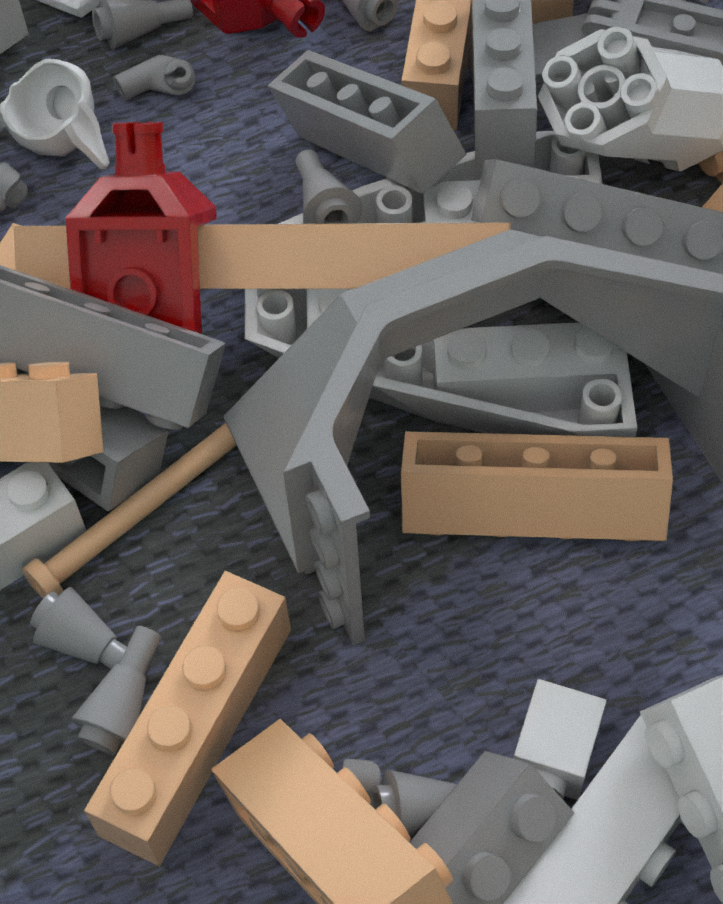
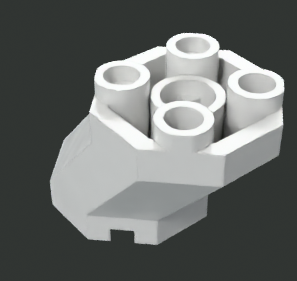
[538,27,723,172]

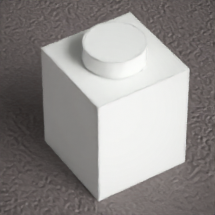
[513,679,607,800]

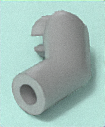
[113,55,195,101]

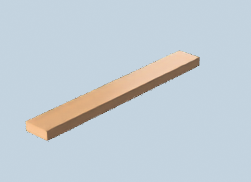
[13,222,511,289]

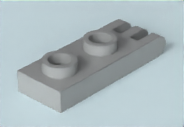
[581,0,723,66]

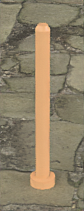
[22,423,237,599]

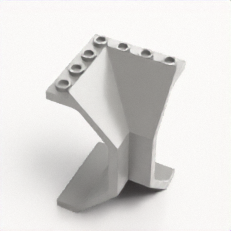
[223,229,723,646]

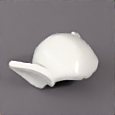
[0,59,110,170]

